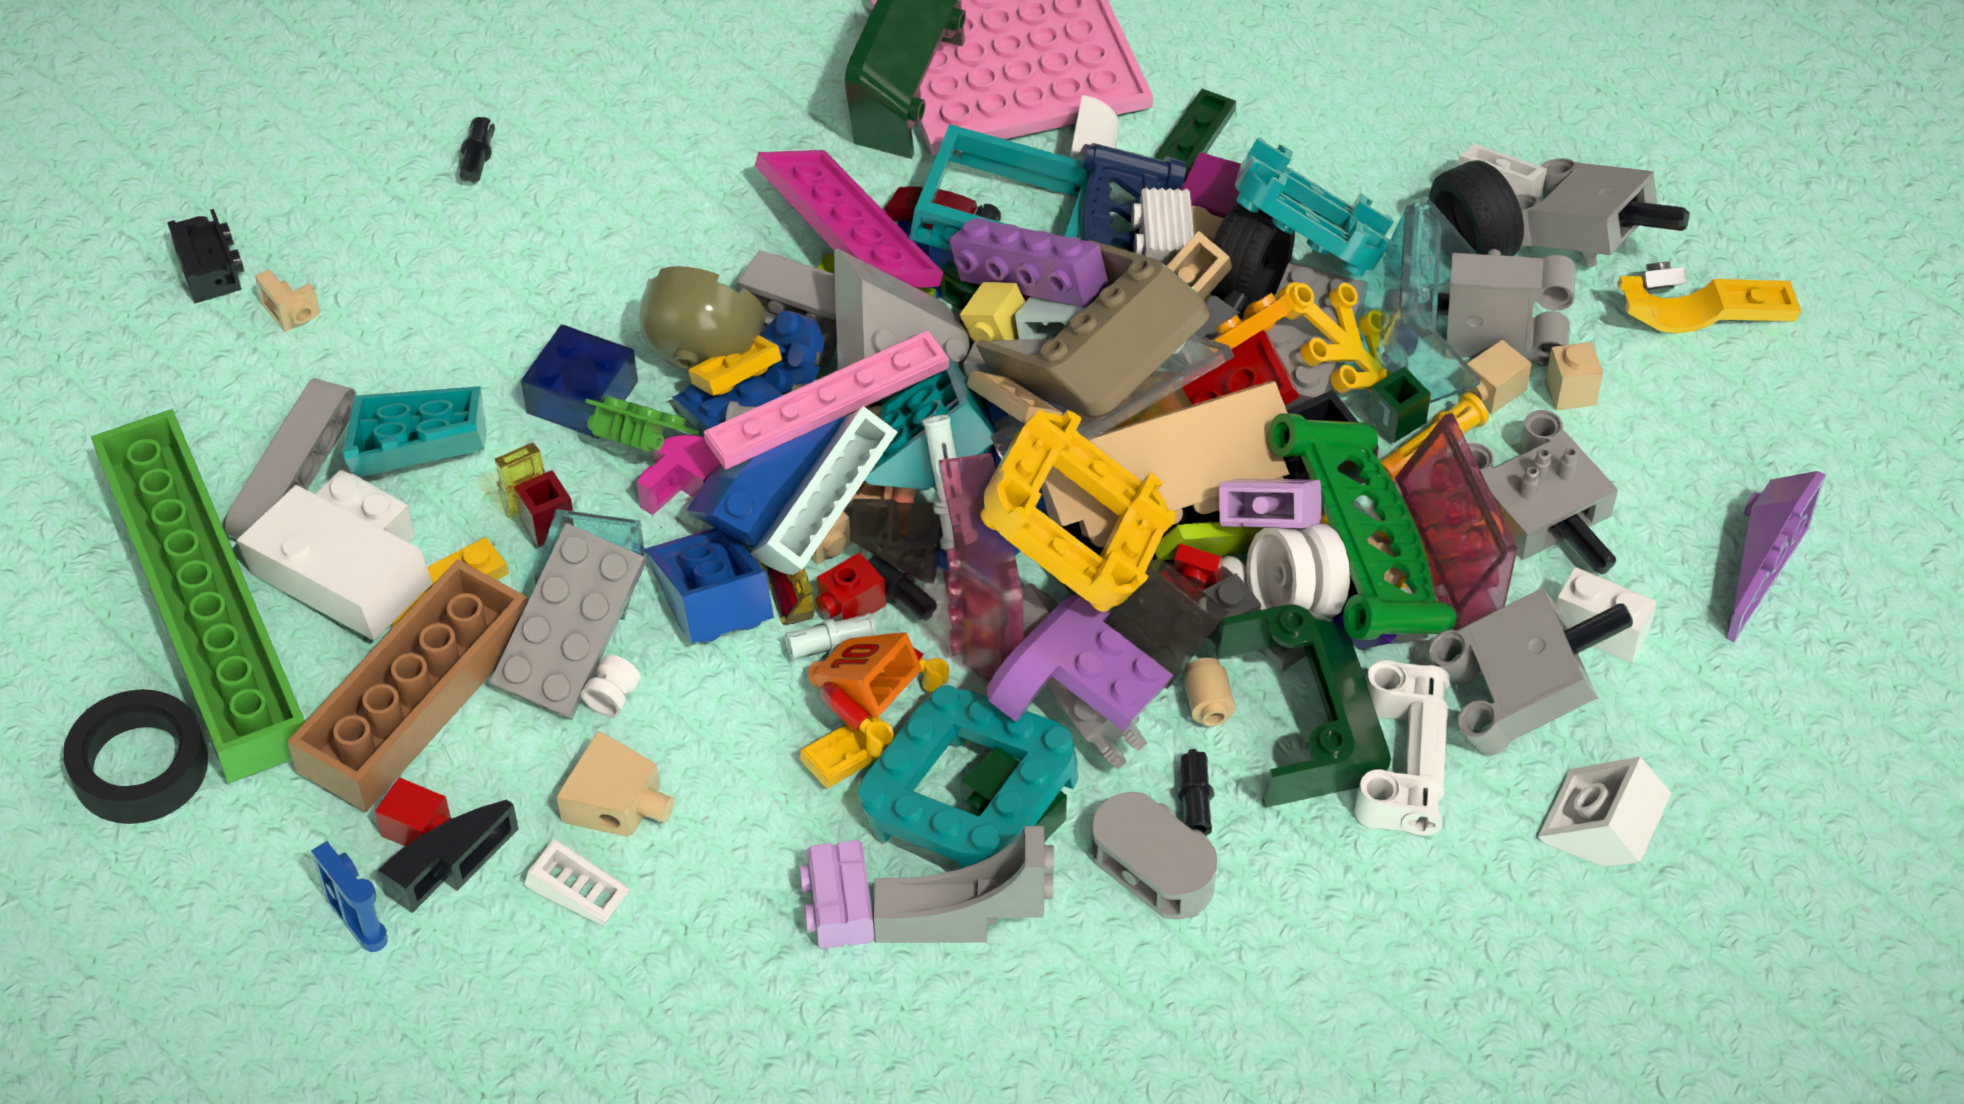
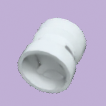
[581,655,641,717]

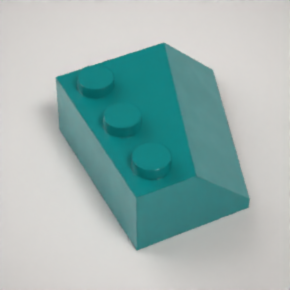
[343,386,487,477]

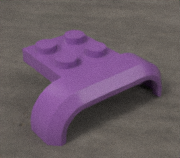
[986,595,1173,731]

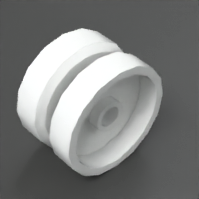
[1246,524,1350,619]

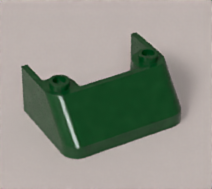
[845,0,966,159]
[1215,604,1391,808]

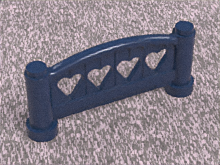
[1078,143,1186,286]

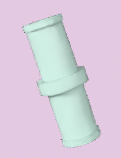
[785,612,877,660]

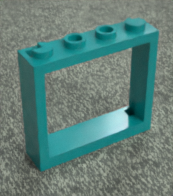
[909,124,1090,251]

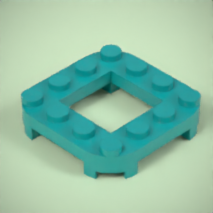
[1235,137,1394,277]
[857,685,1079,869]

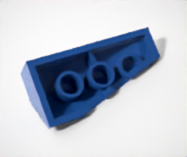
[687,414,848,549]

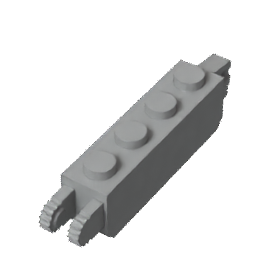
[995,572,1147,769]

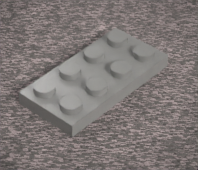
[490,523,648,720]

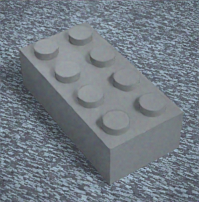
[1267,262,1367,410]

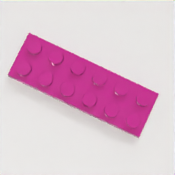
[755,150,944,289]

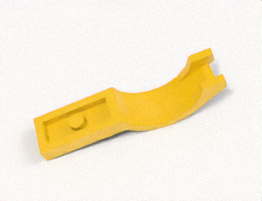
[1617,276,1801,334]

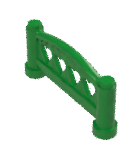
[1268,413,1456,640]

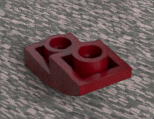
[884,186,978,230]

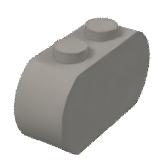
[1092,792,1217,919]

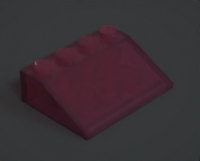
[1394,413,1518,631]

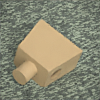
[556,731,674,837]

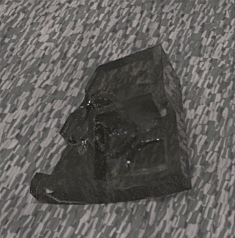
[850,499,942,584]

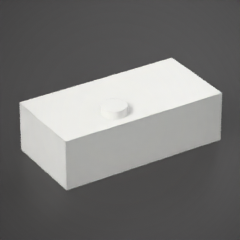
[237,485,432,640]

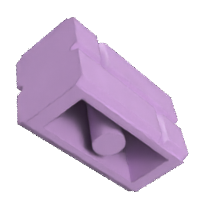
[1219,478,1321,528]
[799,840,874,949]

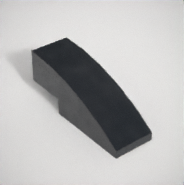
[378,799,519,913]

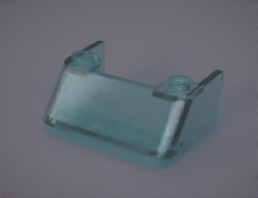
[1377,197,1480,403]

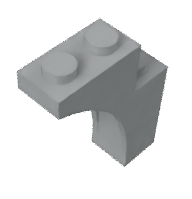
[874,826,1054,943]

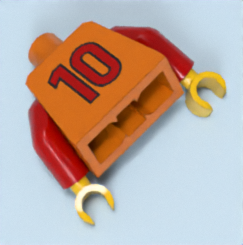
[808,632,950,757]

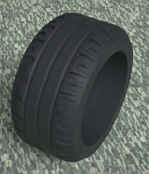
[1429,160,1524,258]
[1210,203,1295,305]

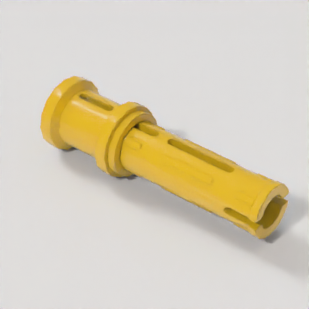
[1380,392,1489,484]

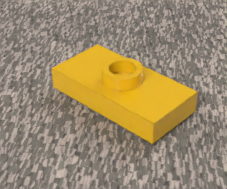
[800,717,896,789]

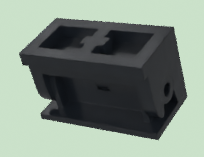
[167,209,245,304]

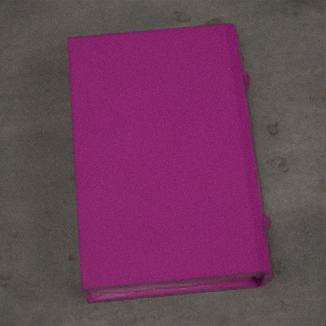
[1181,152,1241,218]

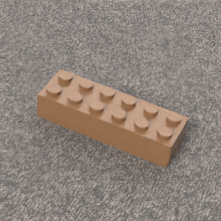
[287,559,528,812]

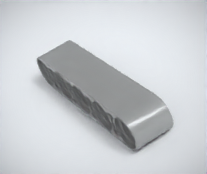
[225,378,356,539]

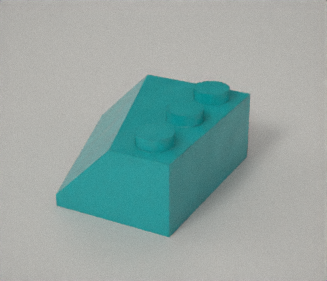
[865,356,998,490]

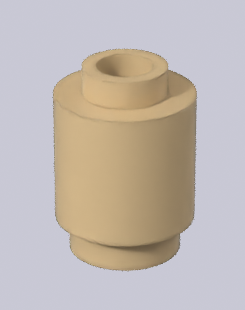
[1183,657,1236,726]

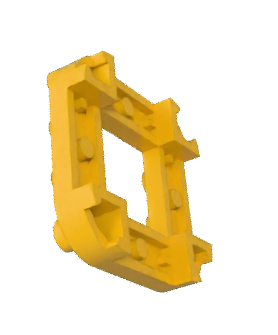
[981,409,1176,612]

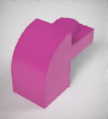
[636,435,721,516]

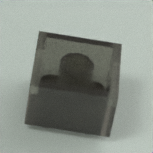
[1106,558,1229,690]

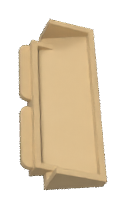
[1041,381,1289,547]

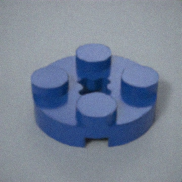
[760,310,824,394]

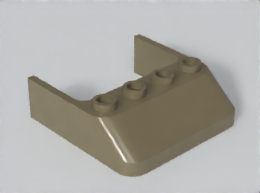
[975,240,1210,416]

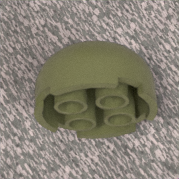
[638,266,766,371]

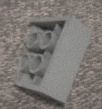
[834,249,969,376]

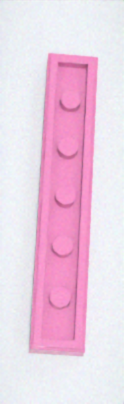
[704,330,949,470]

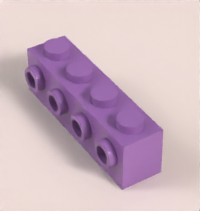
[949,218,1109,308]

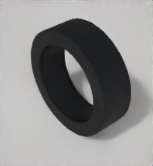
[64,689,208,824]

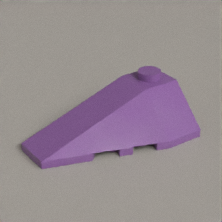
[1726,471,1826,642]

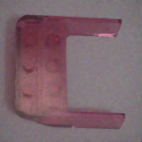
[939,453,1023,682]

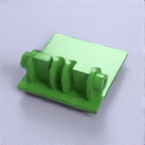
[585,395,700,453]

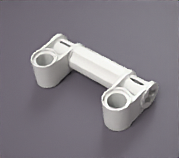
[1354,660,1450,836]

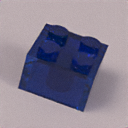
[521,324,638,439]

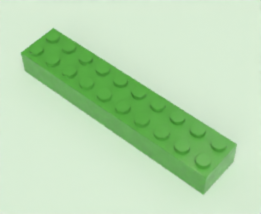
[90,409,305,784]

